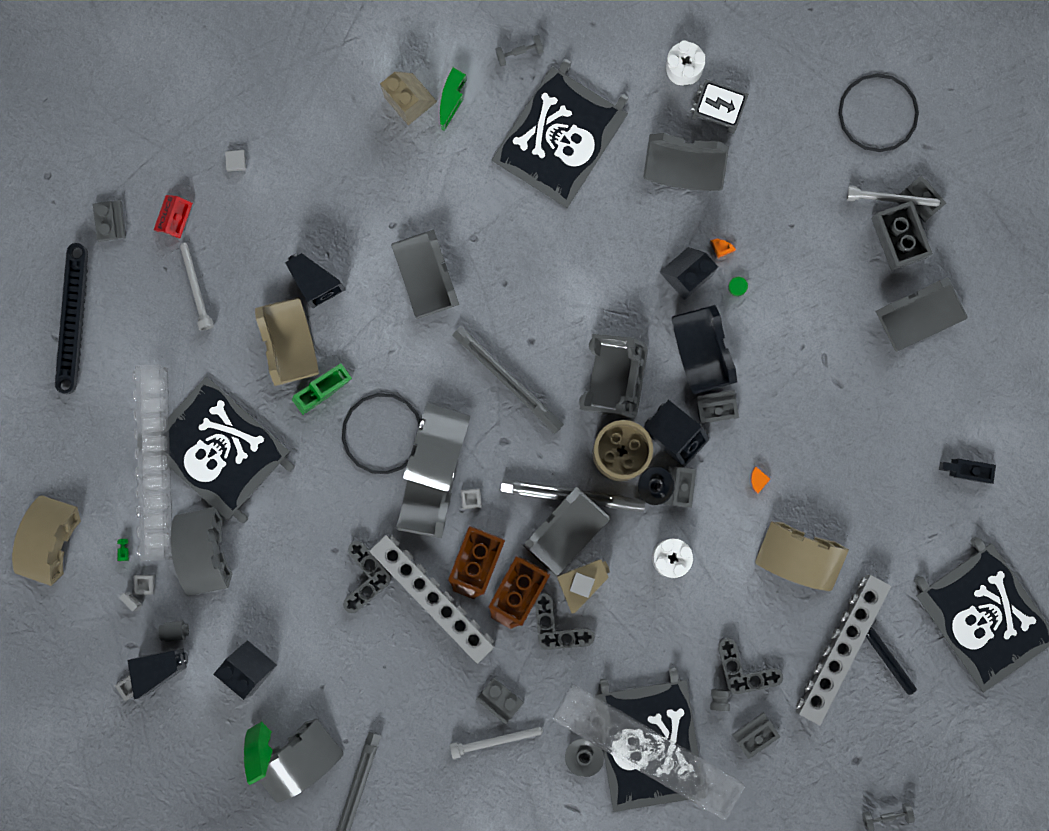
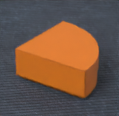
[710,239,736,258]
[751,467,770,494]

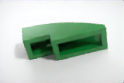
[440,67,467,131]
[292,363,352,415]
[244,722,273,785]

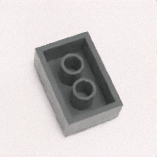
[871,201,933,271]

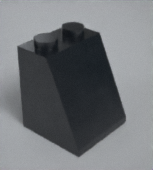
[660,247,718,300]
[285,253,346,308]
[643,399,709,467]
[213,640,277,700]
[127,648,188,699]

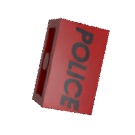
[154,195,193,238]

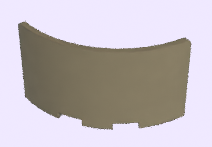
[255,297,319,386]
[12,495,81,586]
[755,521,849,591]

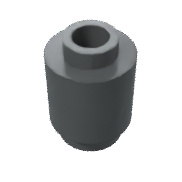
[158,620,189,642]

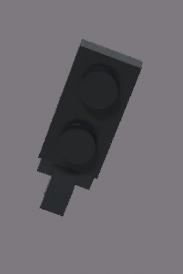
[939,458,996,484]

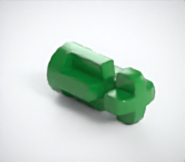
[117,539,129,561]

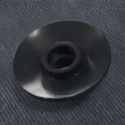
[638,467,674,505]

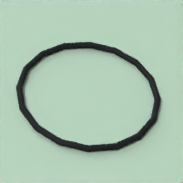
[838,73,919,152]
[342,393,421,474]

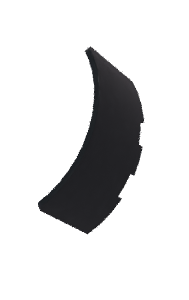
[671,305,737,394]

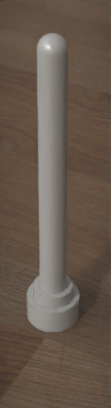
[847,186,940,207]
[180,242,214,331]
[450,727,543,759]

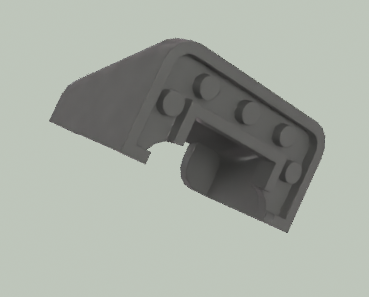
[579,334,648,419]

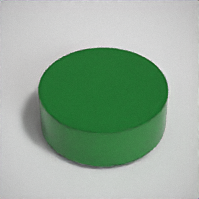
[728,277,748,297]

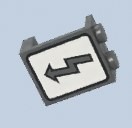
[690,79,749,134]

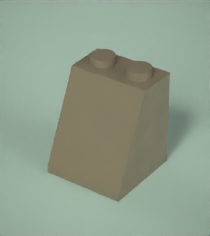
[380,72,437,125]
[557,559,610,614]

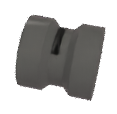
[710,689,731,711]

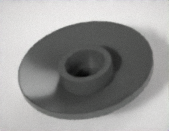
[565,738,604,777]

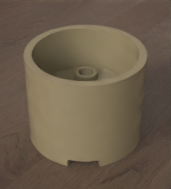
[592,420,653,481]

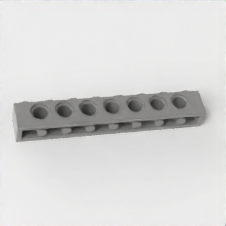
[369,535,495,664]
[795,575,891,725]

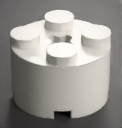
[666,41,705,86]
[652,539,693,578]

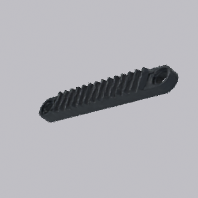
[55,243,88,395]

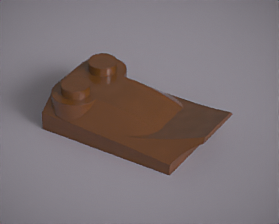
[448,526,505,599]
[488,555,550,629]

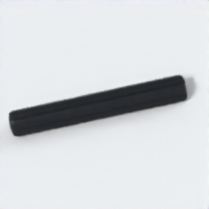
[866,627,917,695]

